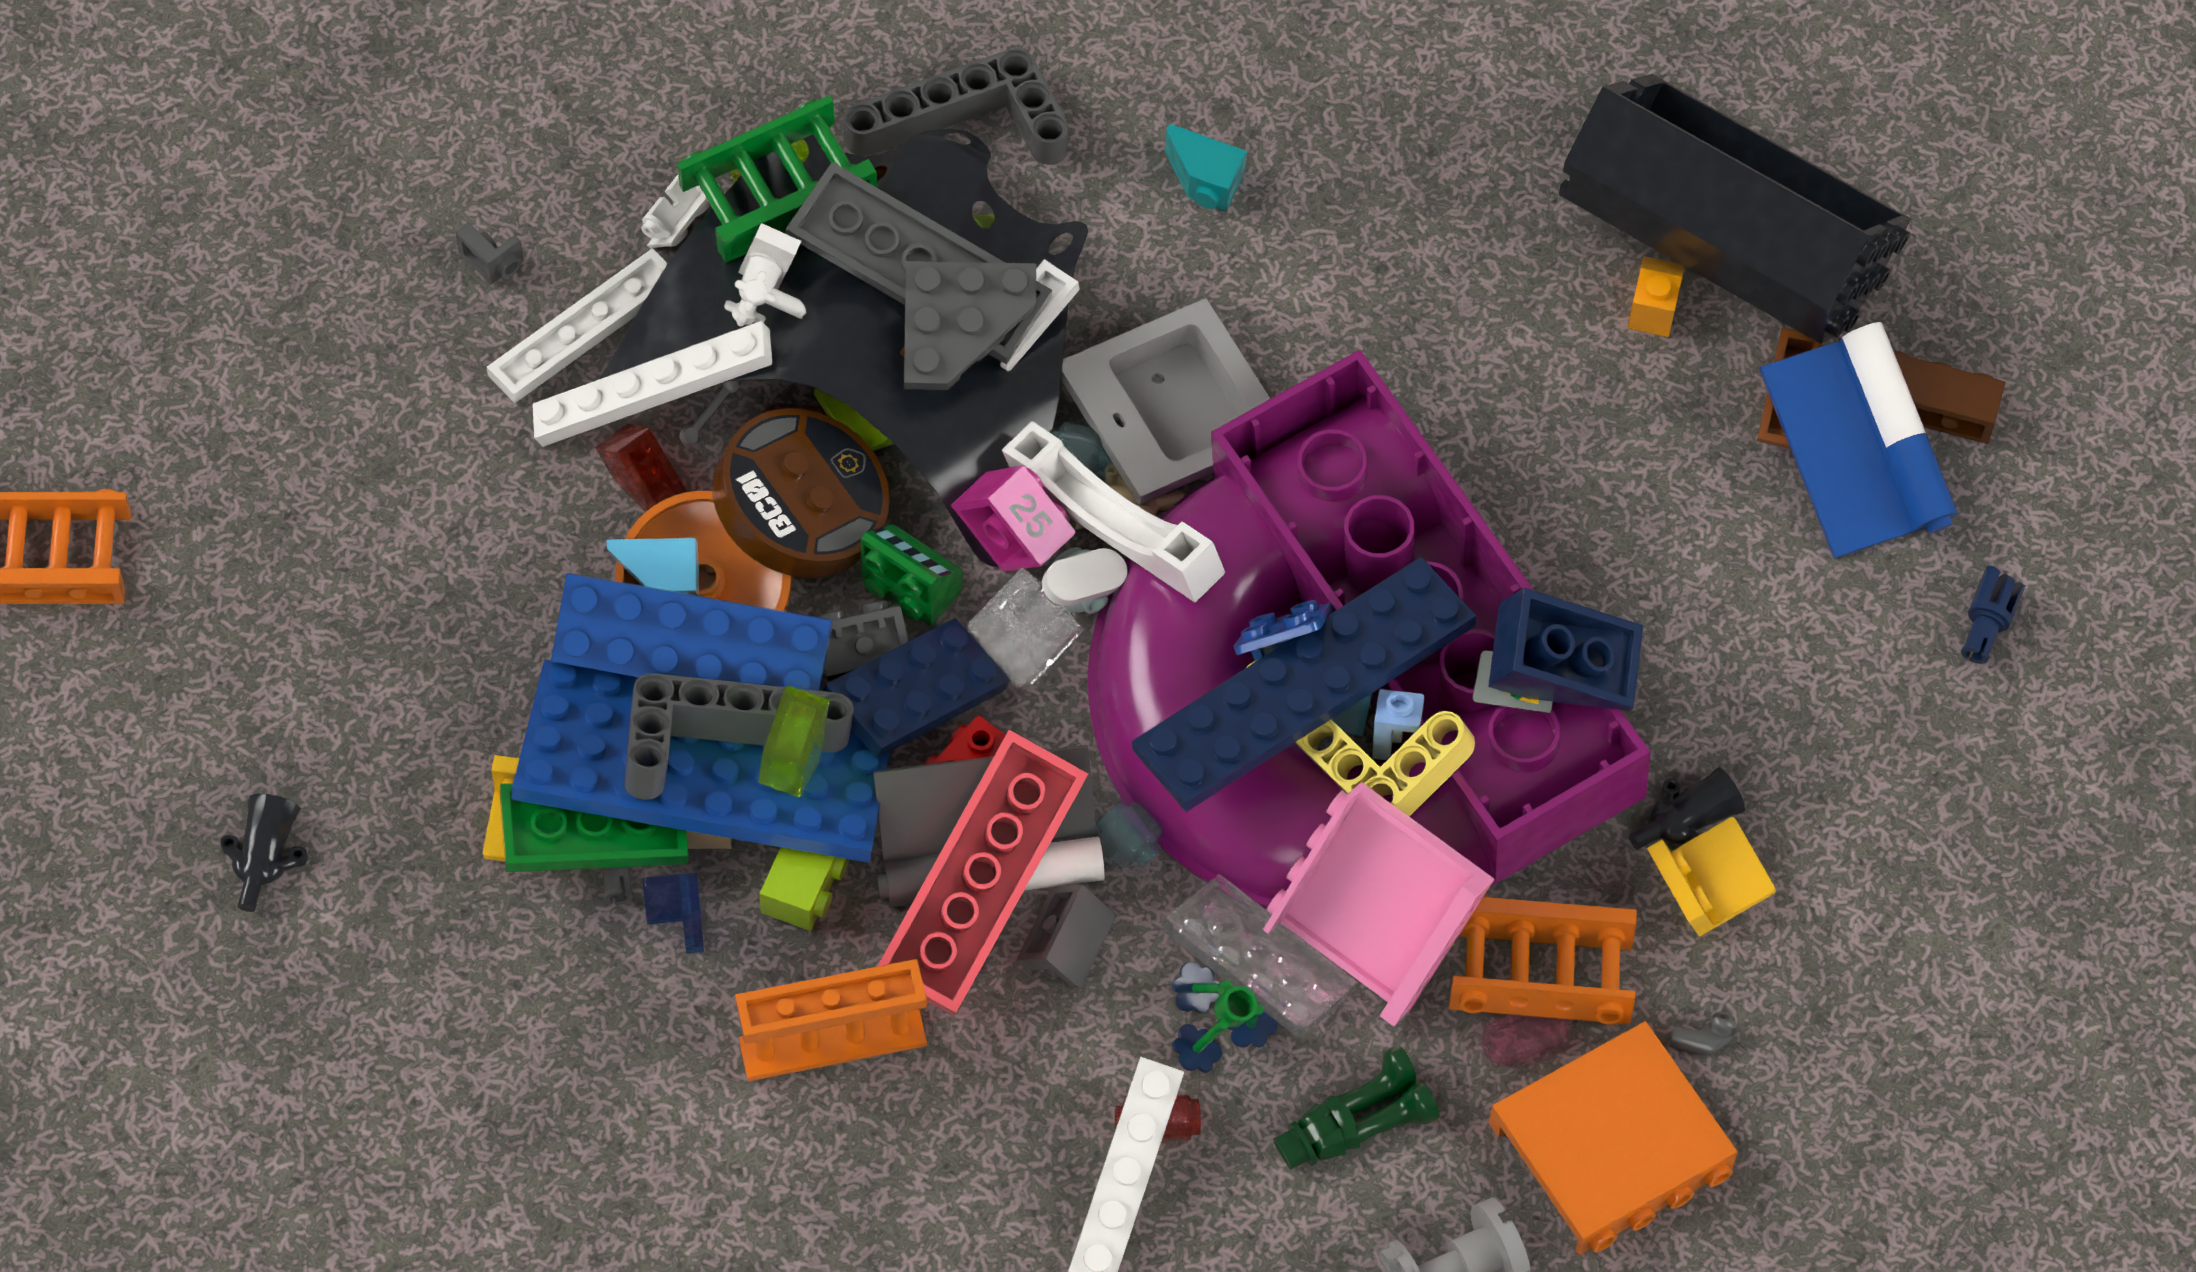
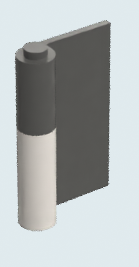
[873,745,1105,908]

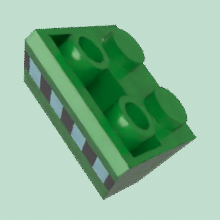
[861,524,963,626]

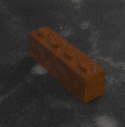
[1838,338,2006,444]

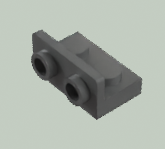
[819,600,909,677]

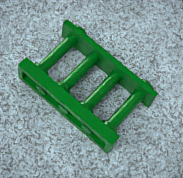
[677,95,877,263]

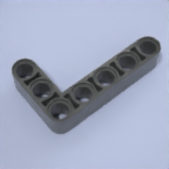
[844,48,1069,165]
[624,673,854,800]

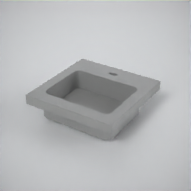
[1061,298,1270,505]

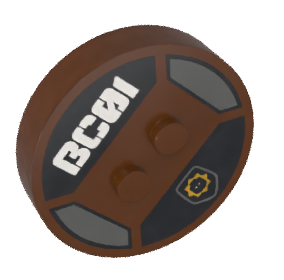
[712,408,890,578]

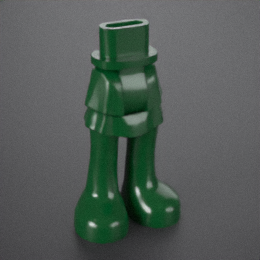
[1273,1044,1440,1170]

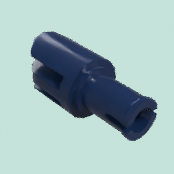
[1961,566,2026,664]

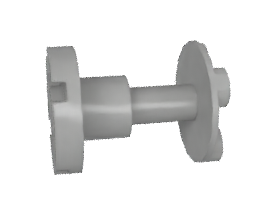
[1379,1197,1531,1272]

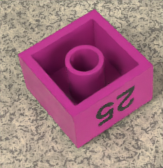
[951,465,1076,572]

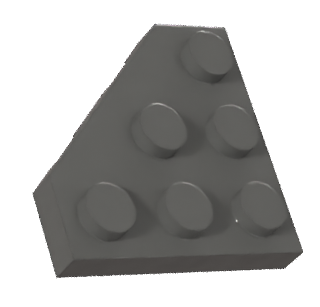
[904,261,1036,390]

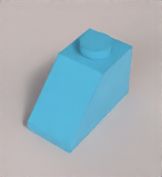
[607,538,699,596]

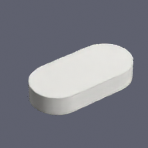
[1042,548,1127,606]

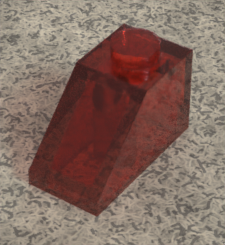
[595,423,687,512]

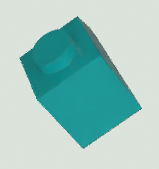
[1165,123,1247,212]

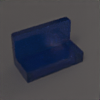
[642,873,704,953]

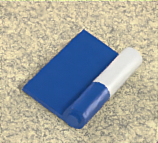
[1759,322,1958,559]

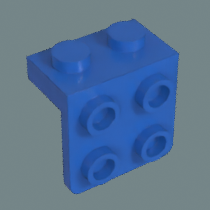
[1234,600,1334,661]

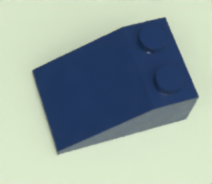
[1488,588,1643,711]

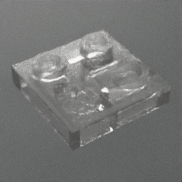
[964,567,1085,691]

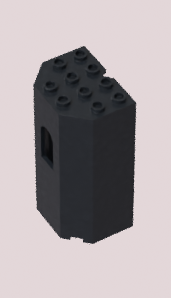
[1559,74,1911,344]

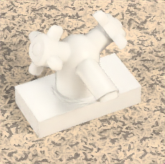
[724,223,806,326]

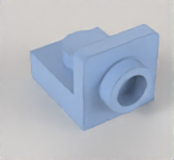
[1372,689,1424,760]

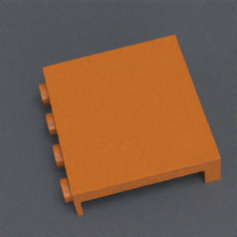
[1488,1021,1738,1255]

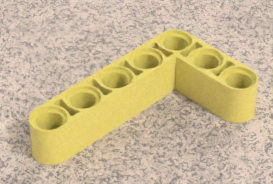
[1246,660,1475,817]

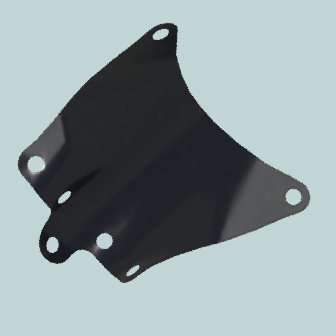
[600,129,1088,567]

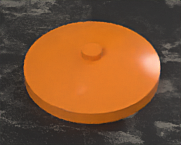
[615,491,792,611]

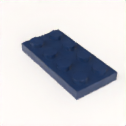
[823,618,1010,758]

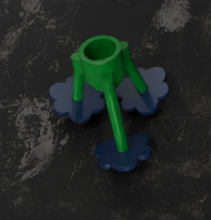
[1172,962,1278,1073]

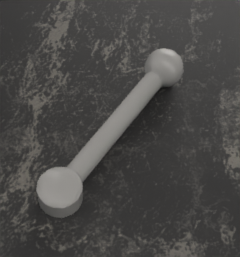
[679,381,739,445]

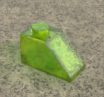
[758,685,829,797]

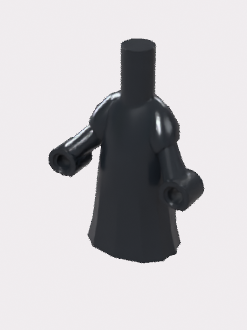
[1629,767,1745,850]
[220,793,308,912]

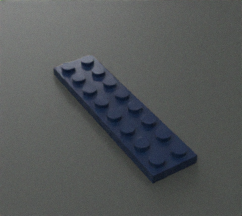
[1132,557,1476,812]

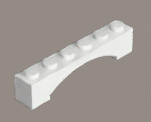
[1002,421,1225,602]

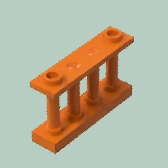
[0,489,132,604]
[1449,897,1637,1025]
[735,959,927,1082]

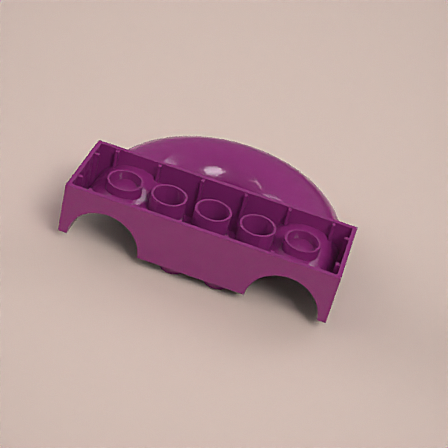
[1087,350,1651,909]

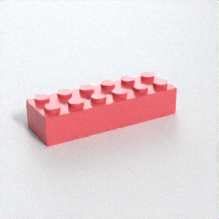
[878,730,1088,1017]

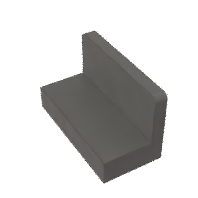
[1016,884,1115,988]

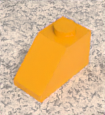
[1628,256,1685,337]

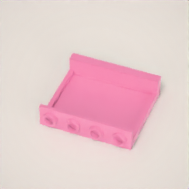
[1263,782,1494,1026]

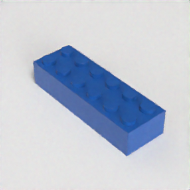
[551,573,833,691]

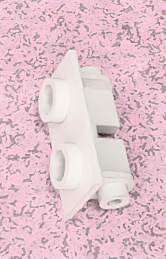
[641,175,719,248]

